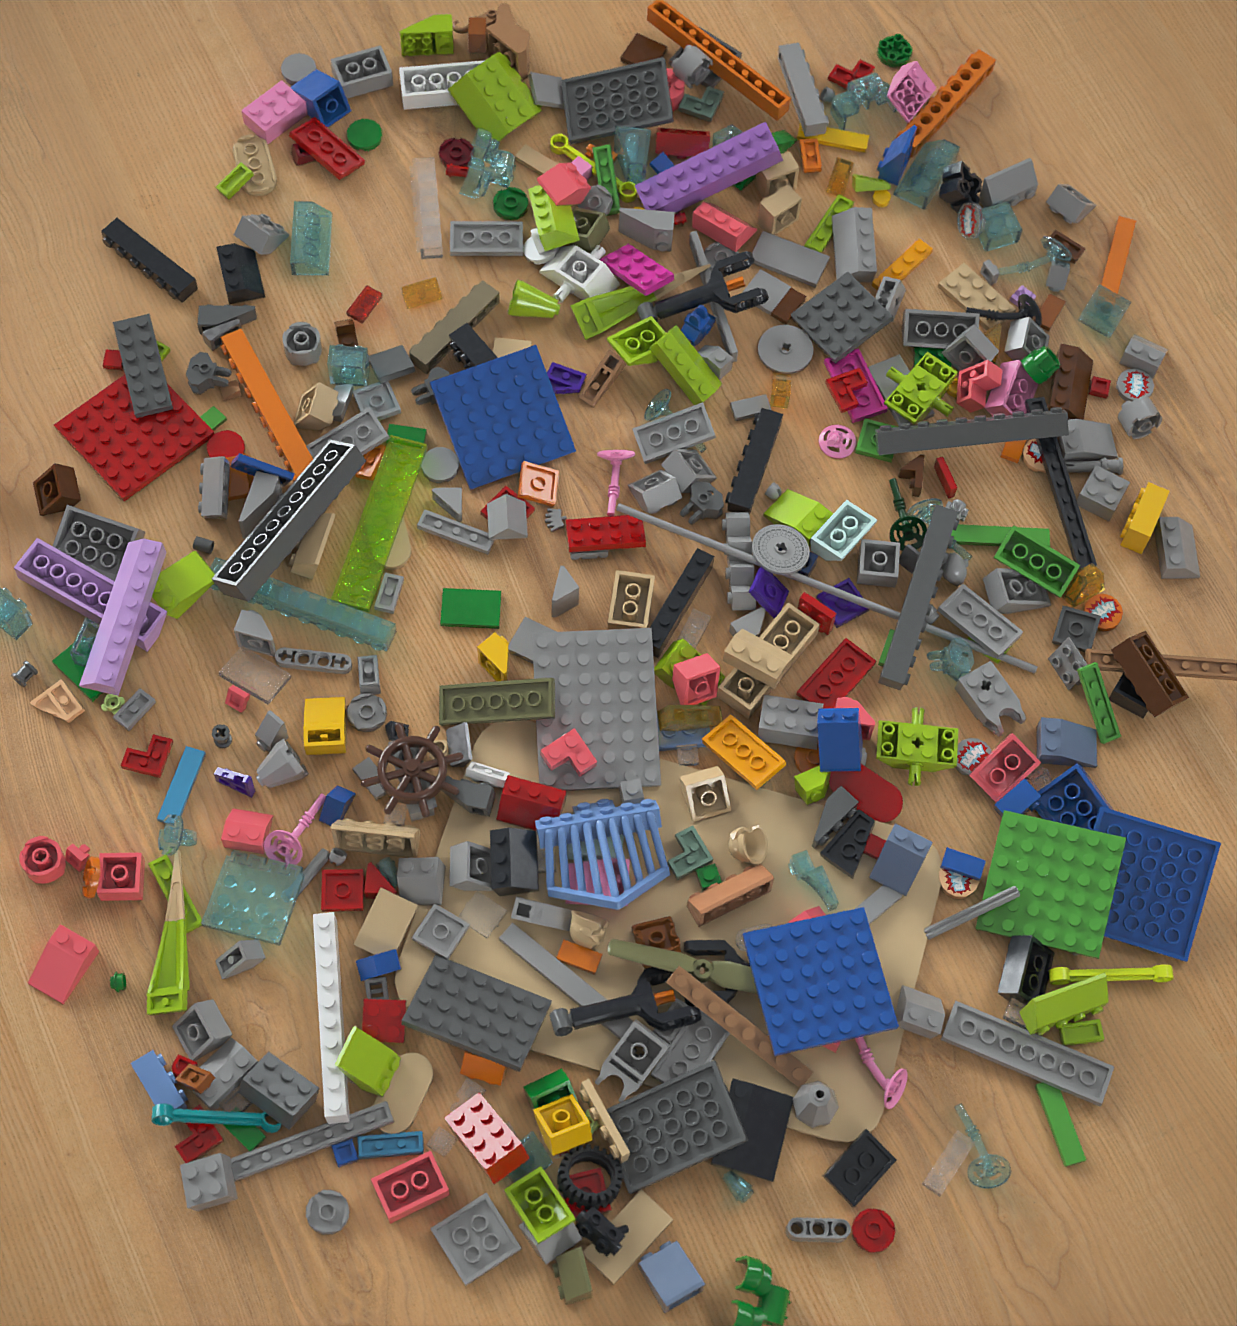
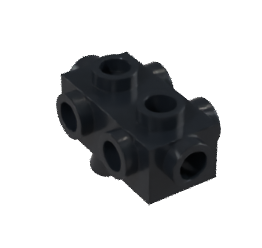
[575,1206,629,1257]

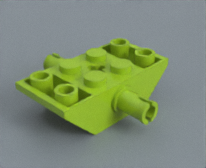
[884,352,958,424]
[876,707,959,786]

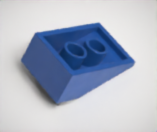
[877,125,917,186]

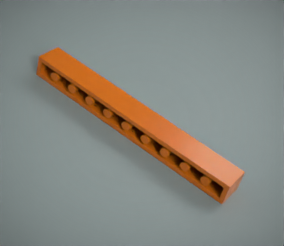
[647,0,791,121]
[220,329,313,482]

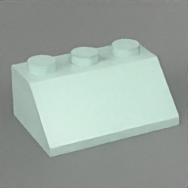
[811,500,877,561]

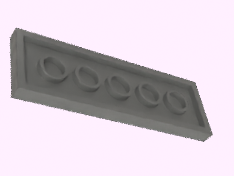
[113,314,173,418]

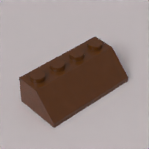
[1047,343,1093,420]
[1111,631,1189,717]

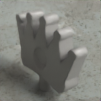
[545,508,567,532]

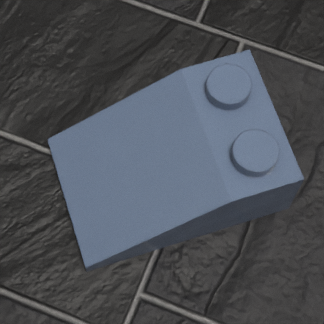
[1036,717,1097,768]

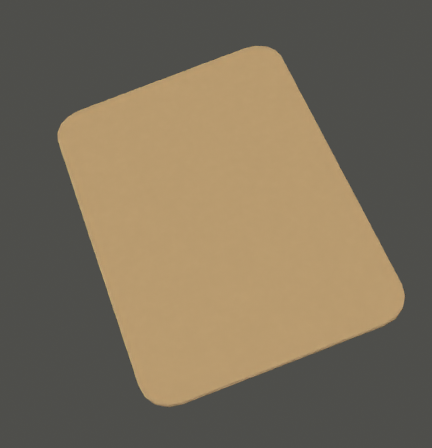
[395,720,942,1143]

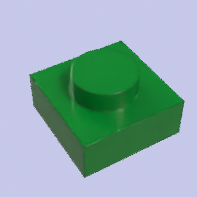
[695,863,722,891]

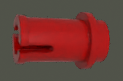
[446,163,468,178]
[673,211,687,226]

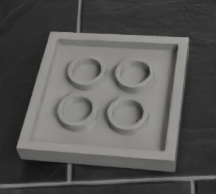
[430,1193,522,1286]

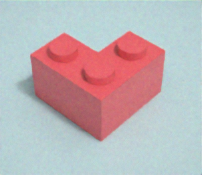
[956,360,1002,413]
[540,728,597,777]

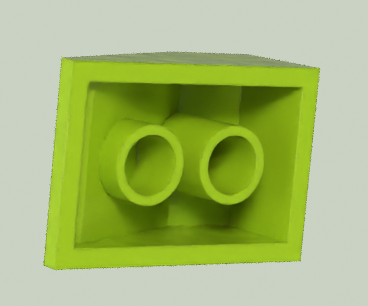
[607,316,666,366]
[763,489,833,547]
[152,551,215,619]
[335,1026,401,1097]
[504,1166,576,1244]

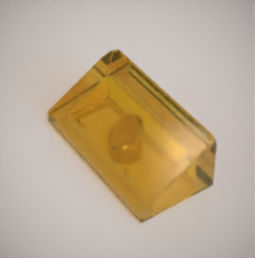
[401,277,442,309]

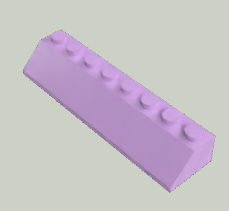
[14,538,167,652]
[79,539,167,696]

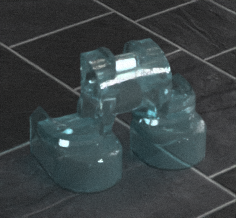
[830,73,897,130]
[459,128,516,198]

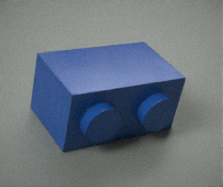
[994,778,1041,817]

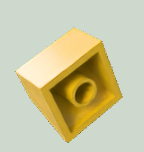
[477,632,509,681]
[533,1094,592,1156]

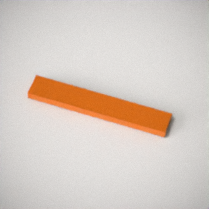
[1095,216,1136,311]

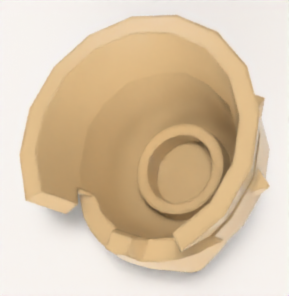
[728,825,768,864]
[570,910,610,949]

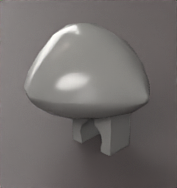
[941,553,969,586]

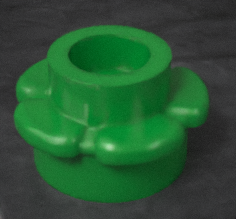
[110,972,127,992]

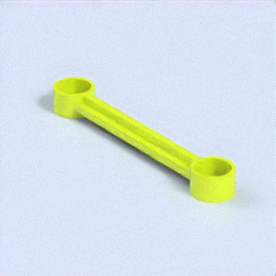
[550,134,637,203]
[1048,964,1174,985]

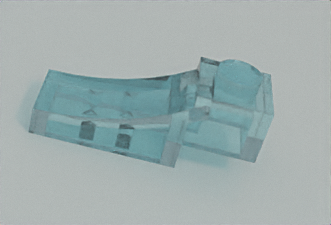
[788,850,839,911]

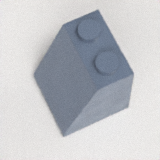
[869,823,933,896]
[638,1241,705,1314]

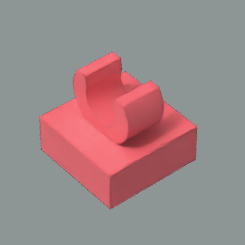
[225,685,251,713]
[65,844,90,872]

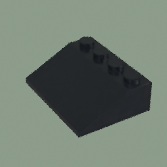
[711,1078,794,1182]

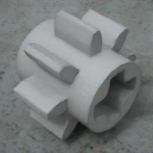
[946,499,969,521]

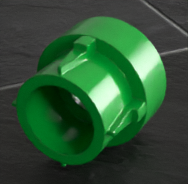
[1021,345,1060,385]

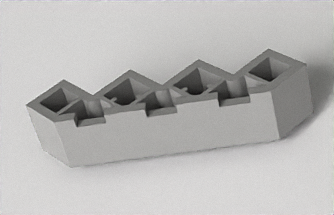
[722,512,756,611]

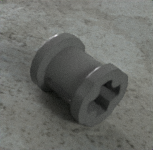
[11,661,38,687]
[212,724,232,748]

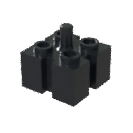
[939,161,983,215]

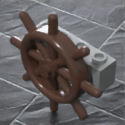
[361,722,463,822]

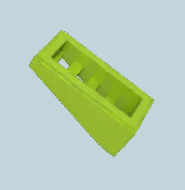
[852,174,891,192]

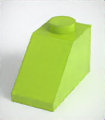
[794,765,831,805]

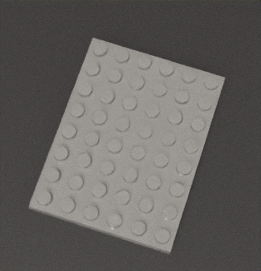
[532,628,661,791]

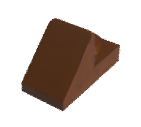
[334,319,359,355]
[898,454,924,497]

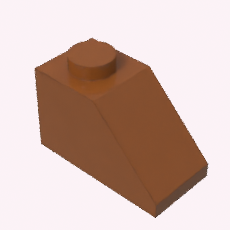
[468,17,486,54]

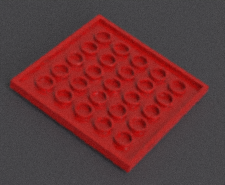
[54,374,215,502]

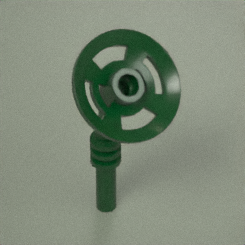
[889,478,927,551]

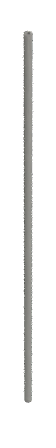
[616,503,1038,674]

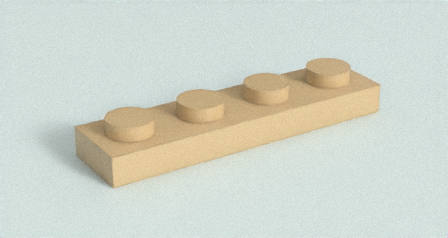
[579,1079,630,1164]

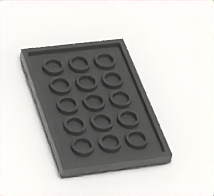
[561,57,674,145]
[401,955,552,1072]
[606,1060,748,1194]

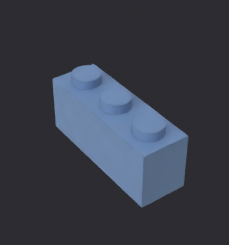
[130,1050,188,1109]

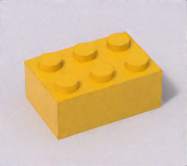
[1120,482,1170,554]

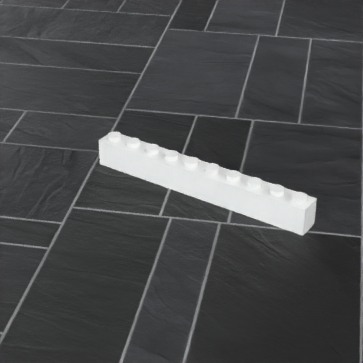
[313,912,350,1125]

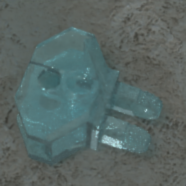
[927,638,975,682]

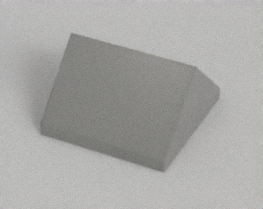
[487,494,528,540]
[552,565,579,618]

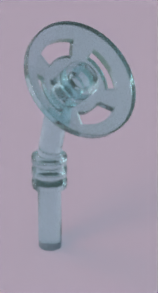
[998,236,1072,276]
[644,389,706,453]
[906,498,972,561]
[955,1103,1011,1188]

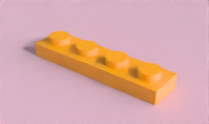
[872,238,933,290]

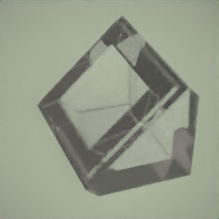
[1025,766,1052,792]

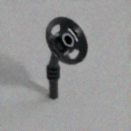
[966,294,1042,326]

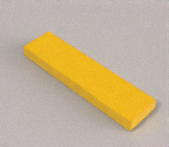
[797,123,869,153]

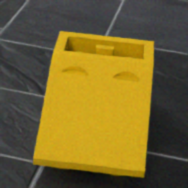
[304,697,346,755]

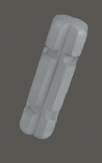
[570,550,608,560]

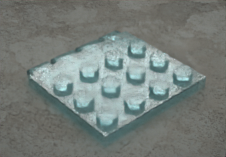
[201,850,305,946]

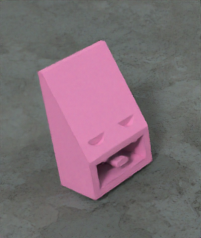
[887,61,936,123]
[566,858,630,906]

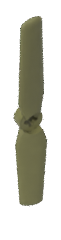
[607,939,758,994]

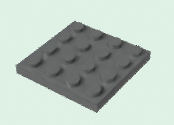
[791,272,894,364]

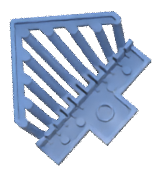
[535,799,670,910]

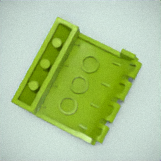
[447,52,542,148]

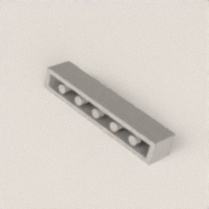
[777,42,829,137]

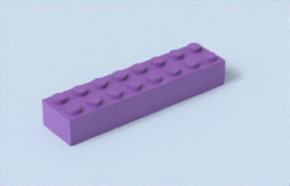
[635,122,783,213]

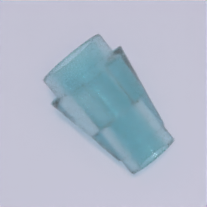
[376,857,398,888]
[723,1170,754,1203]

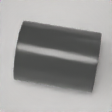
[193,536,214,554]

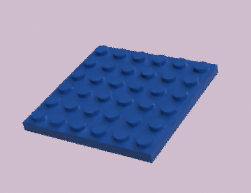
[429,345,576,490]
[1093,806,1221,962]
[742,907,899,1056]

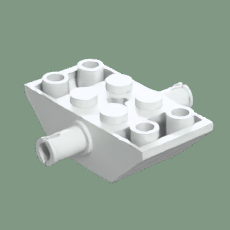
[539,245,620,303]

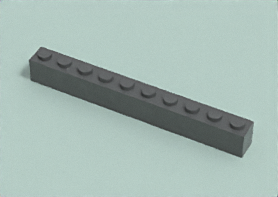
[875,407,1069,455]
[878,504,959,691]

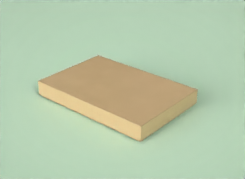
[353,888,419,955]

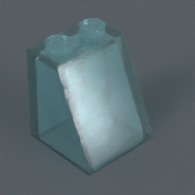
[614,126,651,185]

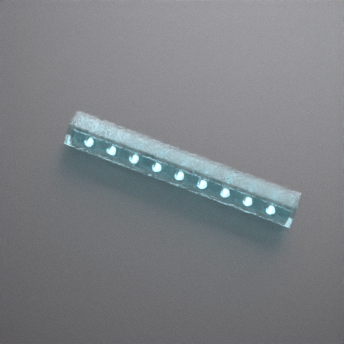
[210,557,397,651]

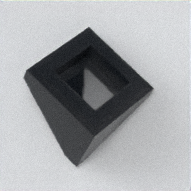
[385,721,409,741]

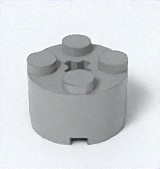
[671,45,713,88]
[282,322,322,366]
[1118,395,1162,439]

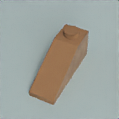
[578,350,626,407]

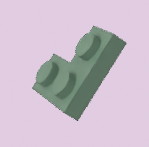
[678,86,724,122]
[667,825,713,880]

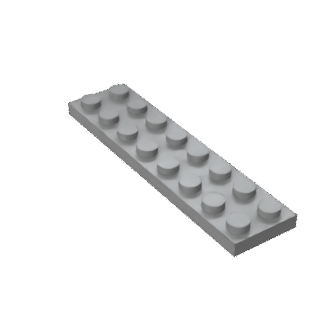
[941,1001,1114,1106]

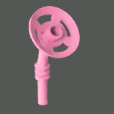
[819,425,856,459]
[597,450,635,516]
[264,793,326,868]
[855,1037,907,1109]

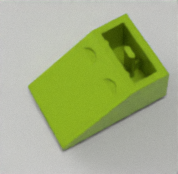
[400,14,454,56]
[654,639,726,707]

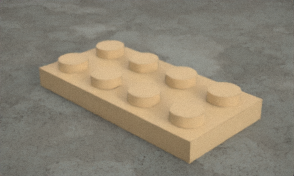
[938,263,1016,333]

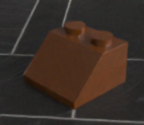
[33,463,81,516]

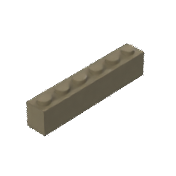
[409,280,500,374]

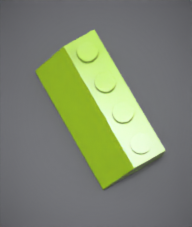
[528,185,580,251]
[649,325,722,405]
[1019,972,1109,1035]

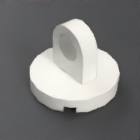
[523,228,559,264]

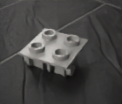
[1048,637,1088,690]

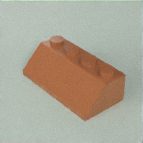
[687,864,774,927]

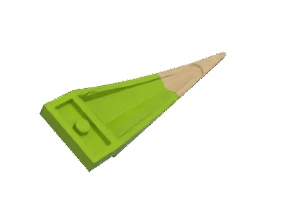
[570,264,711,340]
[147,849,190,1015]

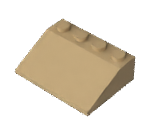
[331,818,420,858]

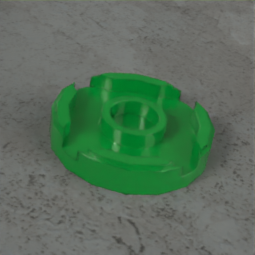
[347,119,382,151]
[493,187,529,221]

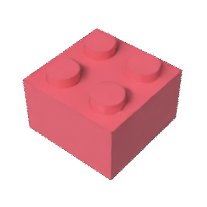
[97,853,145,901]

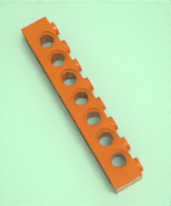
[896,49,996,158]

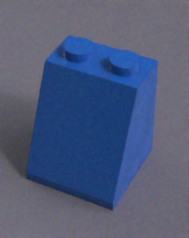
[290,69,352,128]
[817,708,863,772]

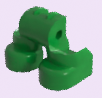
[732,1255,791,1326]

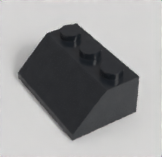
[216,243,265,304]
[490,827,539,896]
[997,935,1055,1006]

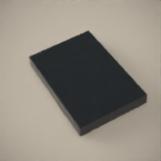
[822,1129,897,1207]

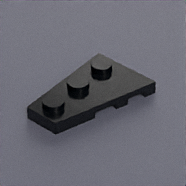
[820,809,875,879]

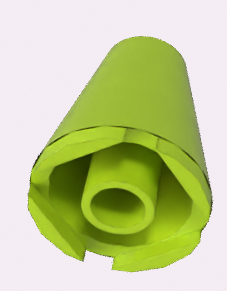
[508,280,560,318]

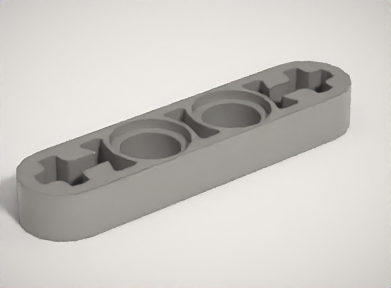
[275,647,352,674]

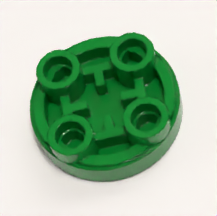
[877,34,912,67]

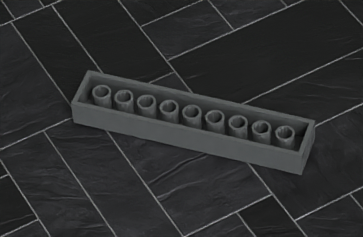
[212,440,366,602]

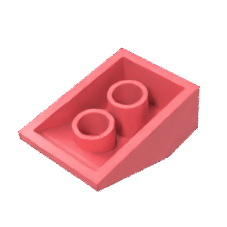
[969,733,1041,803]
[28,924,99,1004]

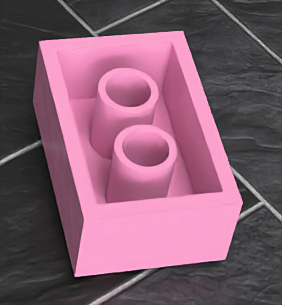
[241,81,307,144]

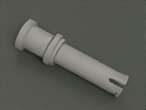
[1064,458,1123,475]

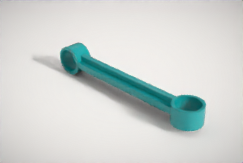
[151,1104,282,1133]

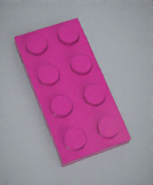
[600,243,674,296]
[824,348,888,423]

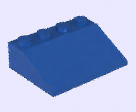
[1036,763,1113,830]

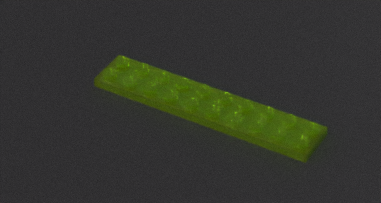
[331,435,428,613]

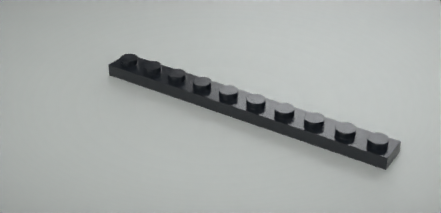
[1025,397,1097,572]

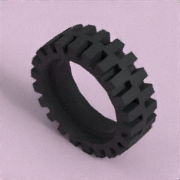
[557,1144,623,1210]

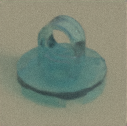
[158,814,197,856]

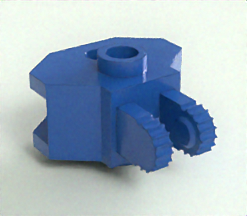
[681,305,716,346]

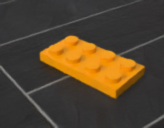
[702,715,786,790]

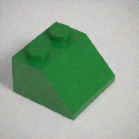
[523,1068,579,1110]

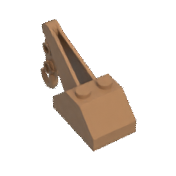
[452,3,531,81]

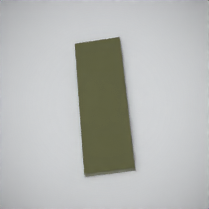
[439,677,555,726]

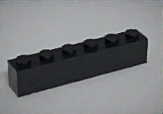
[101,217,198,303]
[725,408,783,515]
[650,548,715,659]

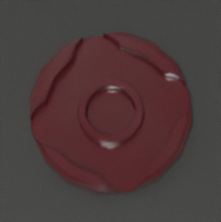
[439,138,474,167]

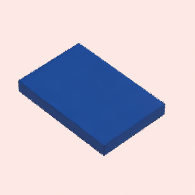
[230,453,295,487]

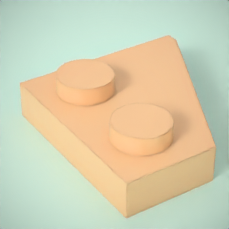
[30,679,85,723]

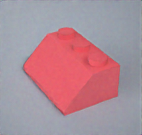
[692,202,757,252]

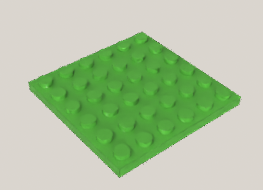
[976,810,1126,959]

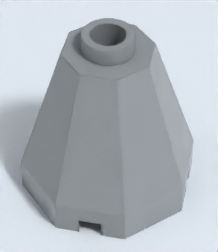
[256,738,308,788]
[793,1081,839,1128]

